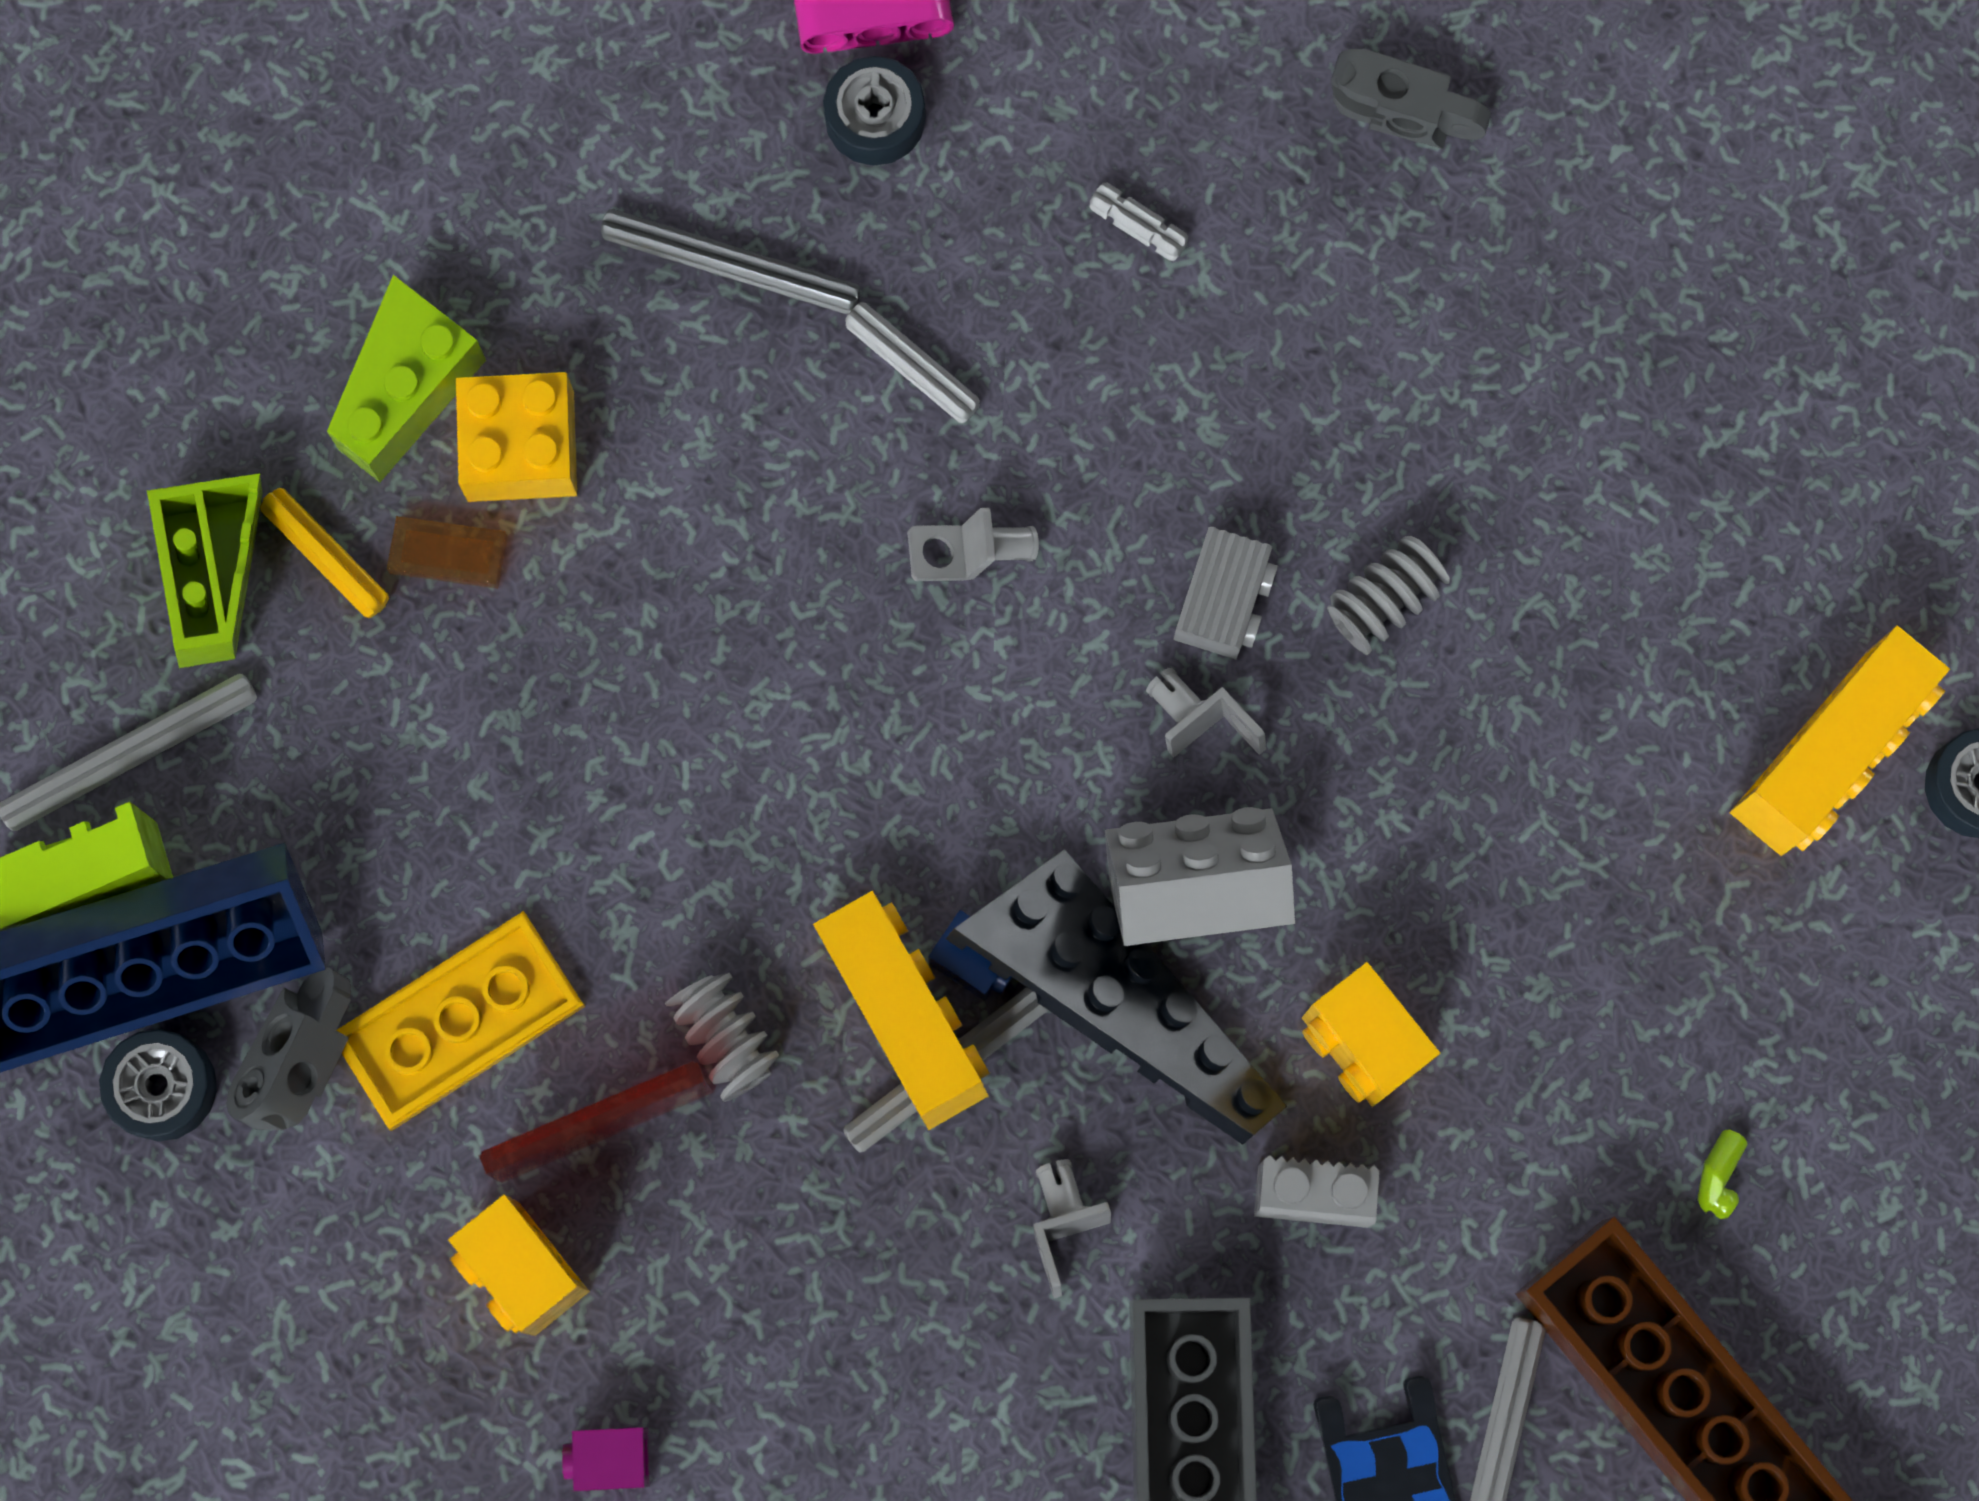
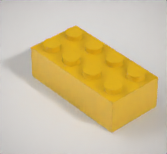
[1729,625,1950,856]

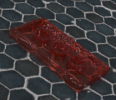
[478,1061,713,1183]

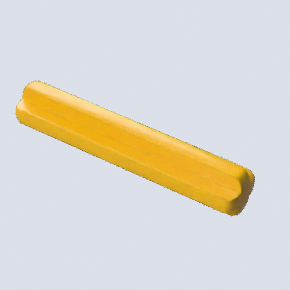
[260,488,389,618]

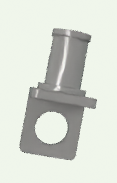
[907,508,1039,581]
[1146,667,1266,757]
[1033,1159,1111,1299]

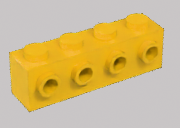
[813,890,990,1131]

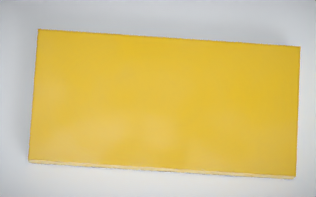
[336,911,585,1131]

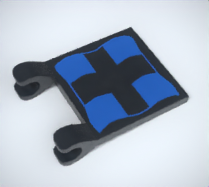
[1313,1376,1456,1501]

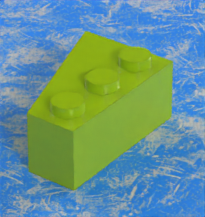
[327,275,486,482]
[147,473,263,668]
[0,802,173,932]

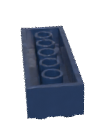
[0,842,326,1073]

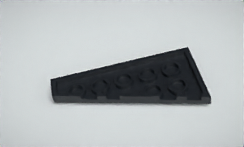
[946,849,1287,1145]

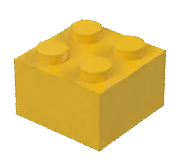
[456,372,577,502]
[1302,962,1441,1107]
[448,1194,590,1336]

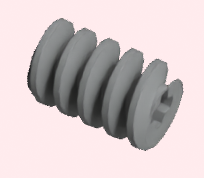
[1327,536,1450,655]
[664,973,779,1102]

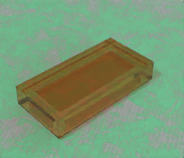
[387,516,508,589]

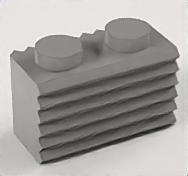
[1173,527,1278,660]
[1254,1155,1380,1228]

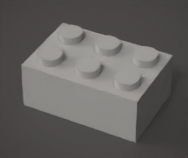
[1105,807,1295,946]

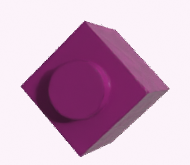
[562,1427,650,1491]

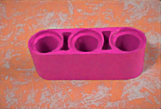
[794,0,954,54]

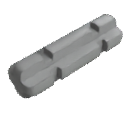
[1089,182,1188,261]

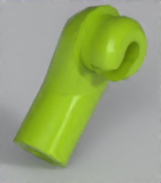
[1697,1130,1748,1219]

